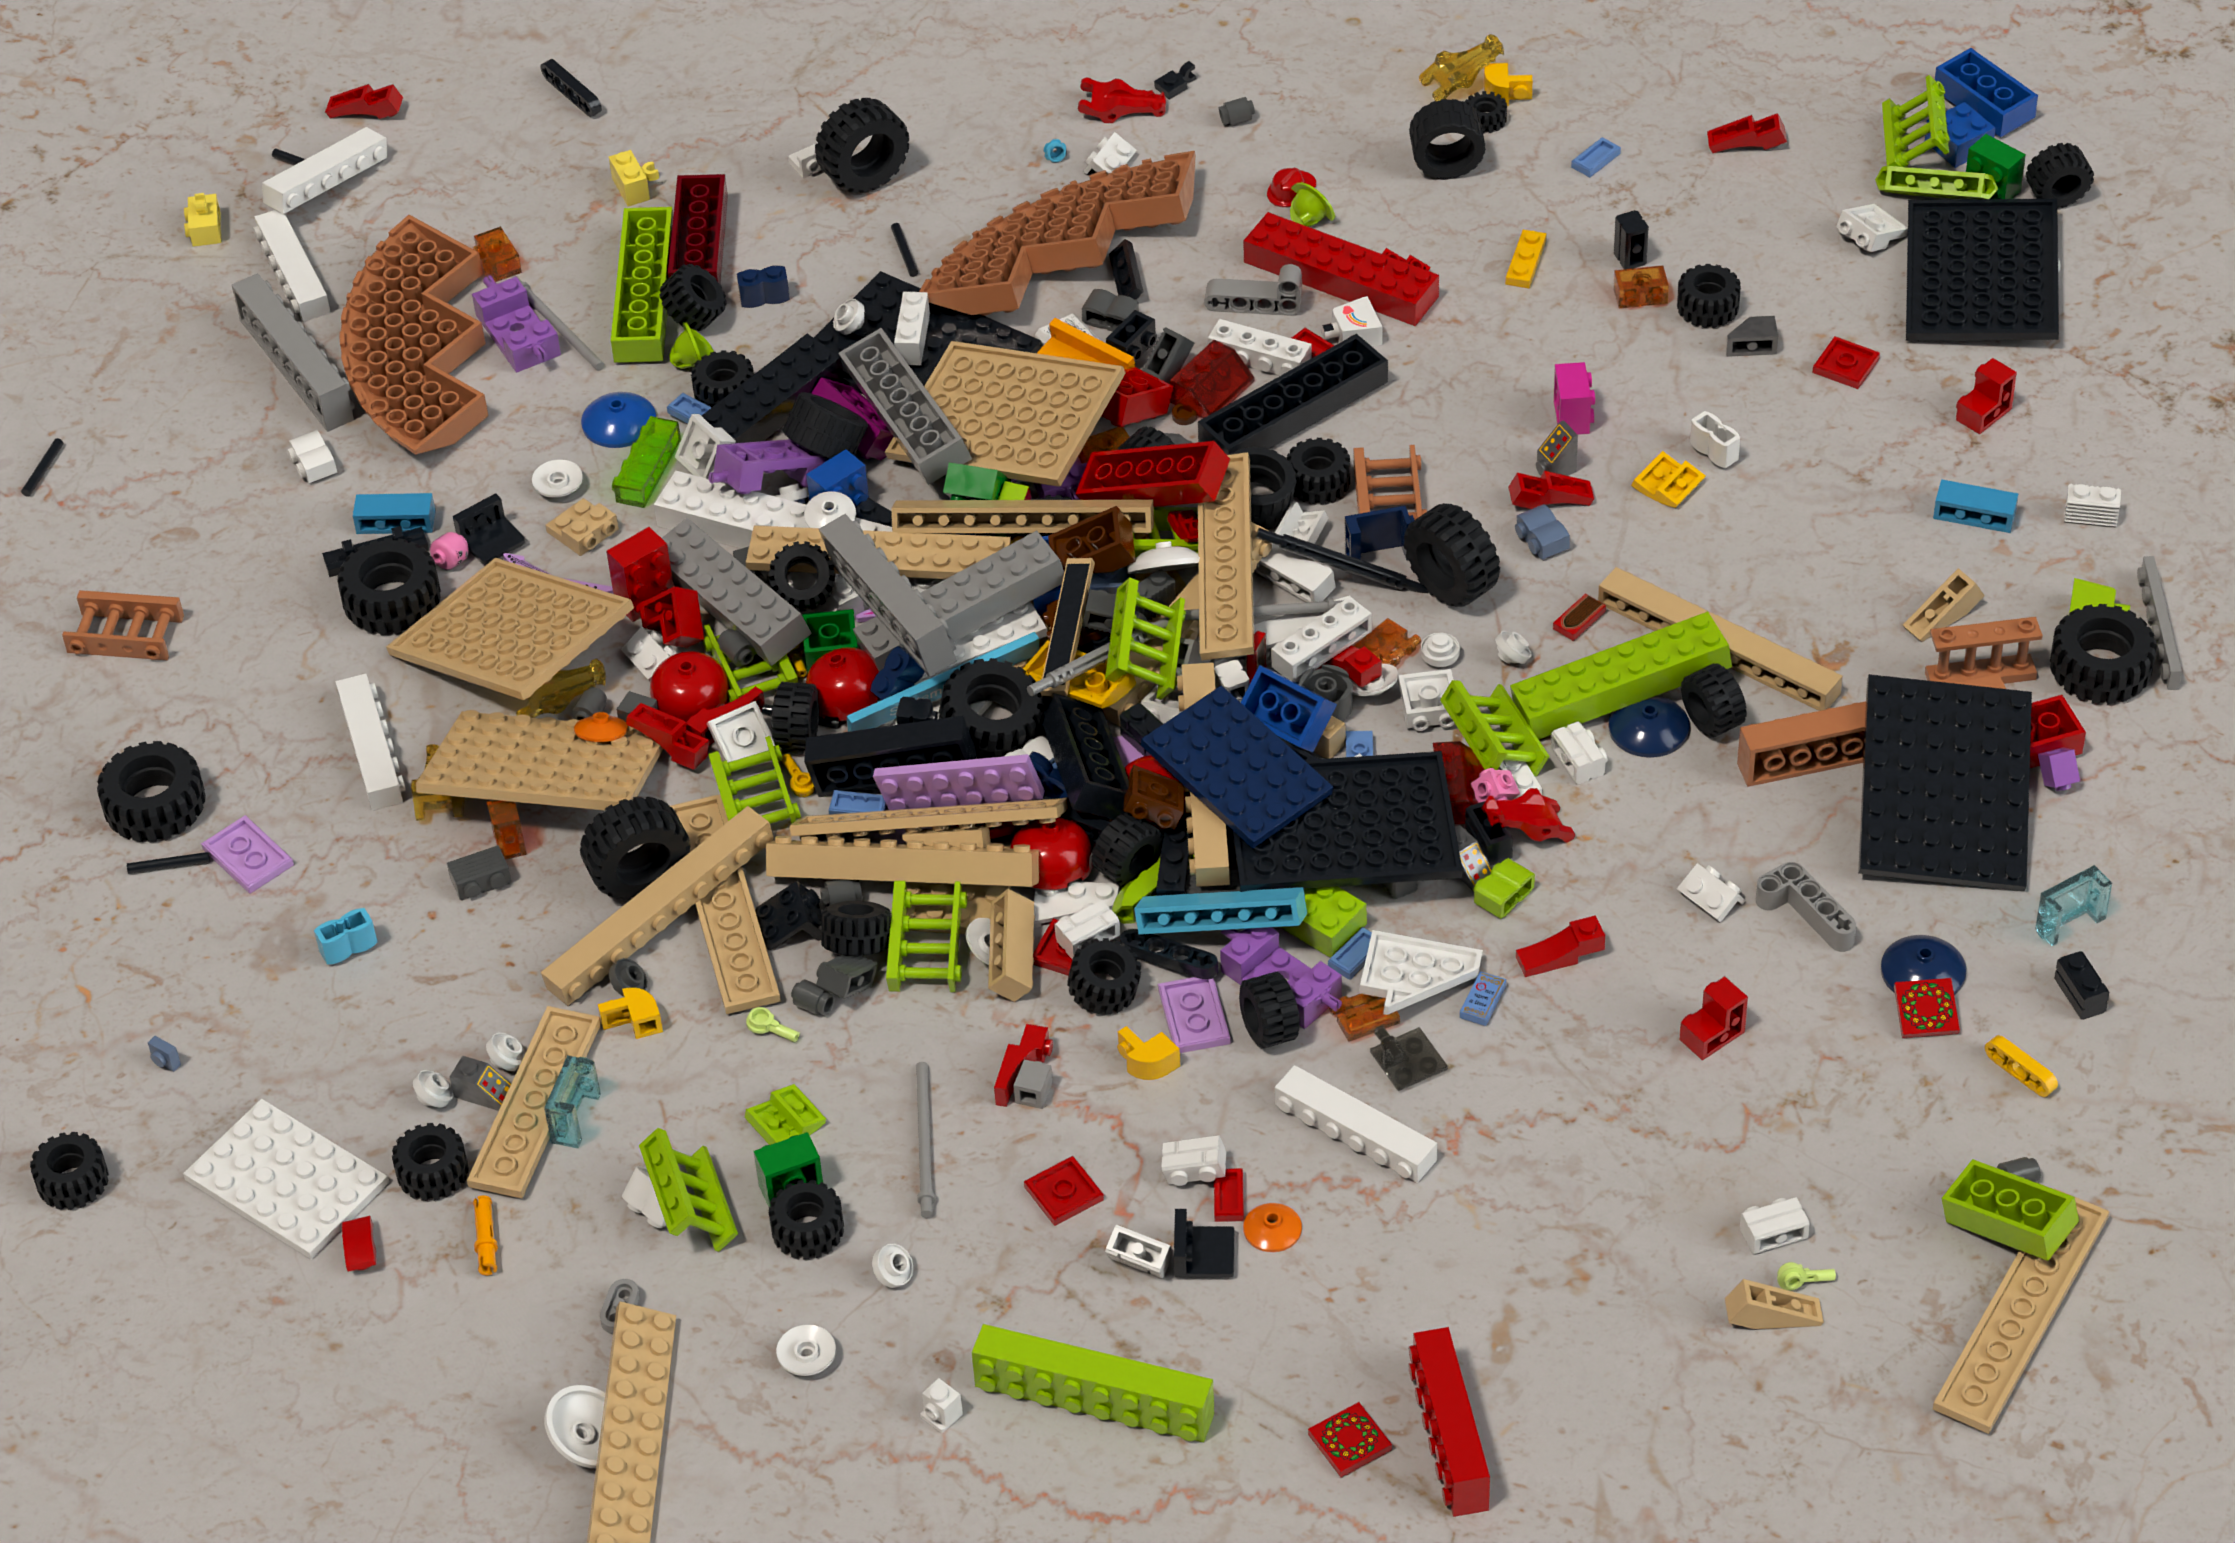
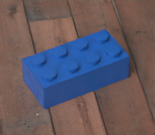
[1935,48,2038,137]

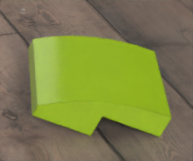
[744,1084,826,1145]

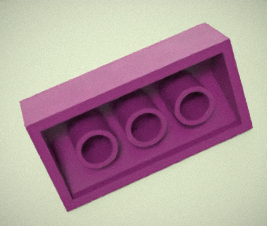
[812,377,894,460]

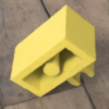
[609,150,659,207]
[184,193,222,247]

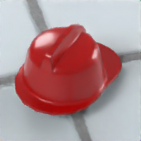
[1267,167,1316,207]

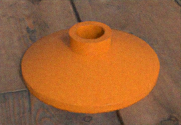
[574,712,628,742]
[1243,1203,1302,1252]

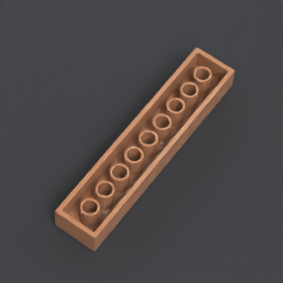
[1737,674,2006,787]

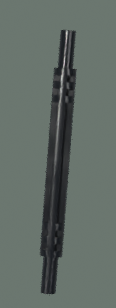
[1255,528,1428,593]

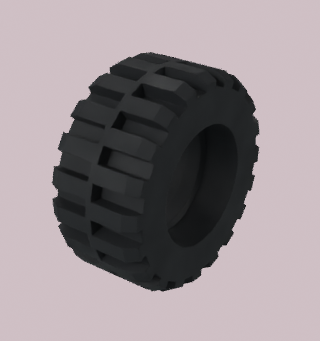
[815,98,909,193]
[1403,503,1501,607]
[337,538,441,635]
[2050,604,2157,704]
[938,658,1044,759]
[97,741,206,842]
[580,796,691,900]

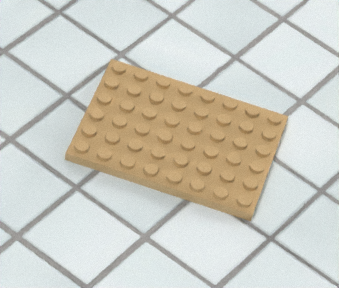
[885,341,1126,487]
[386,558,634,700]
[416,710,663,810]

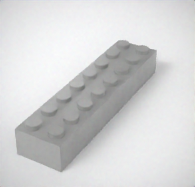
[232,273,355,432]
[838,328,972,485]
[819,514,957,677]
[662,518,812,666]
[853,531,1064,672]

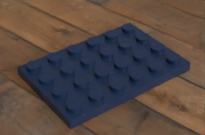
[1141,685,1333,849]

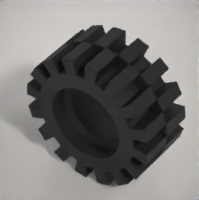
[1465,91,1507,134]

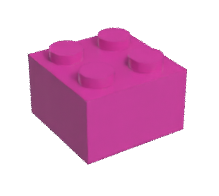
[1553,362,1595,435]

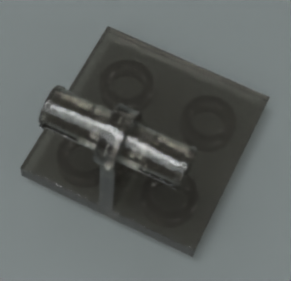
[1370,1025,1448,1091]

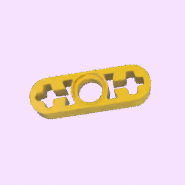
[1984,1035,2058,1097]

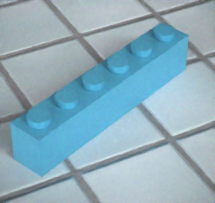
[1134,887,1307,934]

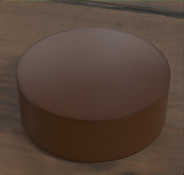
[1172,403,1197,425]

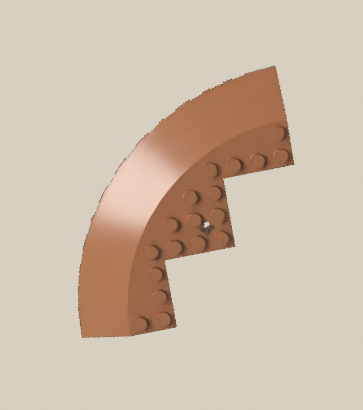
[919,150,1196,316]
[339,215,489,455]

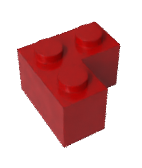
[1956,358,2017,435]
[639,586,704,648]
[1679,976,1748,1061]

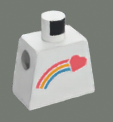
[1321,296,1382,346]

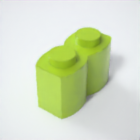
[1473,858,1535,919]

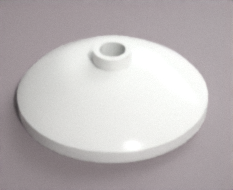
[1127,541,1200,574]
[544,1385,605,1468]

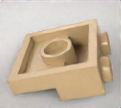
[546,498,619,556]

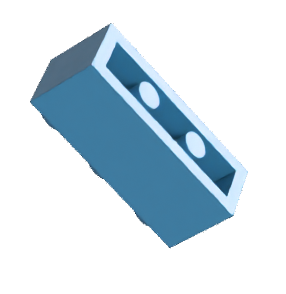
[1933,479,2019,533]
[353,493,436,534]

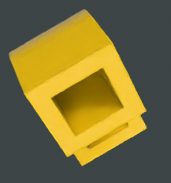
[1484,63,1533,106]
[597,988,663,1039]
[1117,1026,1180,1080]

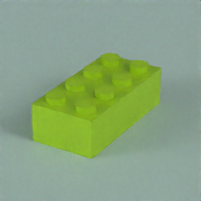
[1280,886,1367,958]
[1941,1159,2079,1261]

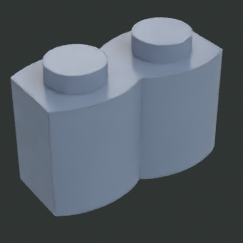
[1515,504,1570,560]

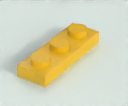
[1505,229,1547,289]

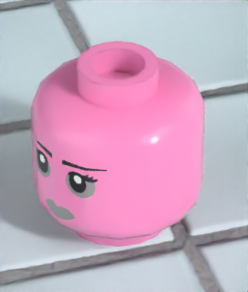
[430,532,468,570]

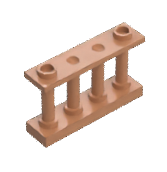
[1353,445,1427,520]
[62,590,184,660]
[1925,617,2043,684]

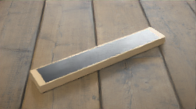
[1040,558,1095,696]

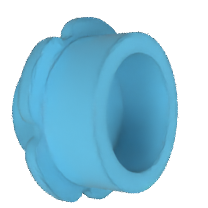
[1043,139,1066,162]

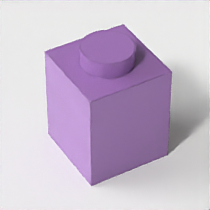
[2038,748,2080,791]

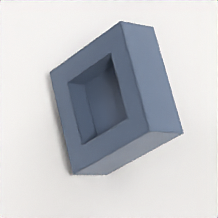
[148,1036,181,1072]

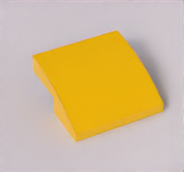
[1631,451,1706,508]

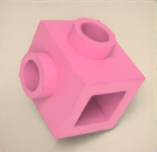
[1471,768,1520,803]

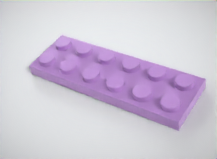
[873,754,1045,810]

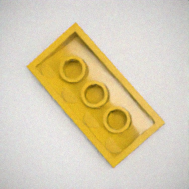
[1023,640,1136,708]

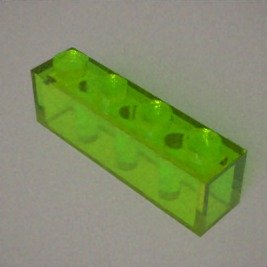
[612,416,681,508]

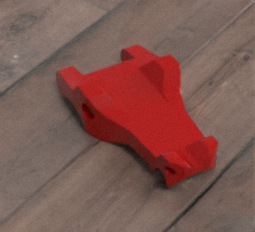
[1078,77,1166,123]
[1482,788,1575,842]

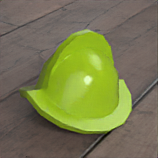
[1290,182,1336,227]
[669,322,714,369]

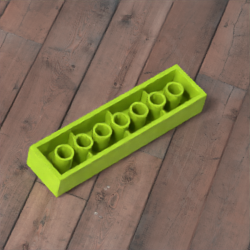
[611,207,673,363]
[1510,611,1732,740]
[971,1324,1215,1443]

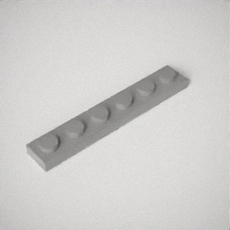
[2137,556,2182,690]

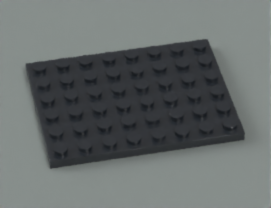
[1906,198,2059,341]
[814,271,1042,395]
[1858,674,2032,892]
[1232,751,1463,892]

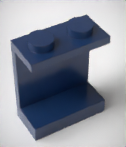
[1345,506,1414,561]

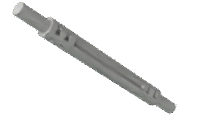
[1027,617,1169,696]

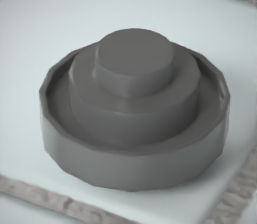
[609,958,648,996]

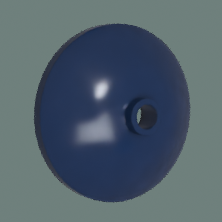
[1608,695,1689,758]
[1881,935,1966,995]

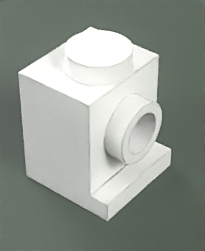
[920,1378,963,1433]

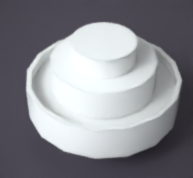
[833,299,865,335]
[774,483,809,504]
[1495,631,1532,664]
[1421,632,1460,667]
[486,1032,525,1071]
[413,1070,453,1108]
[872,1244,913,1288]

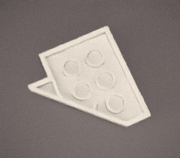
[1359,930,1483,1015]

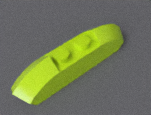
[1875,166,1998,199]
[1112,854,1195,924]

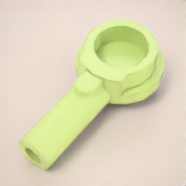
[746,1007,800,1042]
[1777,1262,1836,1290]

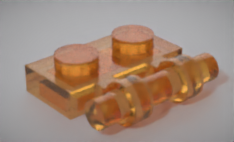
[1354,618,1421,667]
[1329,994,1400,1042]

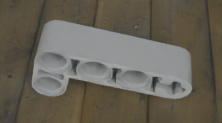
[1204,264,1302,316]
[1756,862,1856,952]

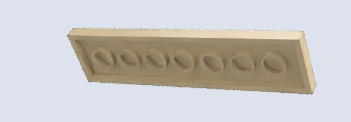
[467,1006,601,1199]

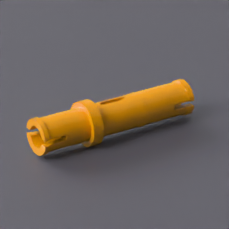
[473,1195,498,1275]

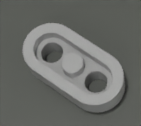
[600,1279,640,1333]

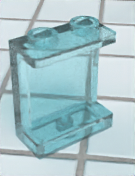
[2035,865,2112,946]
[544,1055,601,1148]

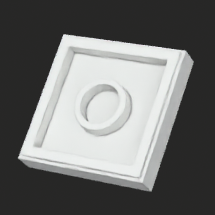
[706,701,775,762]

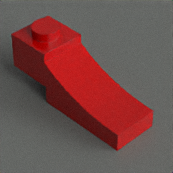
[325,84,403,119]
[1707,113,1787,154]
[1508,471,1594,509]
[1325,645,1382,688]
[686,686,765,746]
[626,703,709,770]
[1516,915,1605,977]
[994,1024,1053,1107]

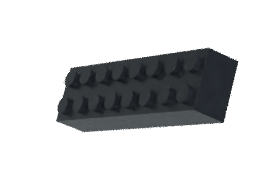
[1198,334,1388,455]

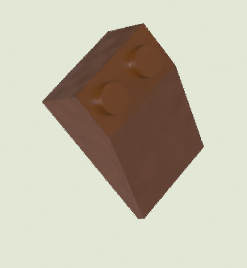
[1048,506,1136,573]

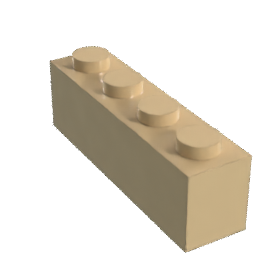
[988,889,1035,1002]

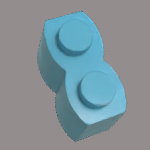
[314,908,377,964]

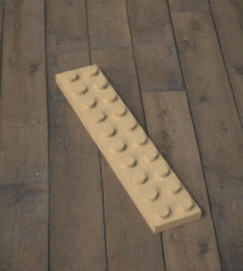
[1198,452,1254,661]
[746,525,1011,579]
[670,794,781,1014]
[790,798,1068,840]
[1933,1188,2109,1434]
[587,1301,676,1543]

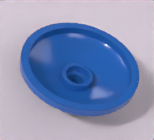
[581,392,657,448]

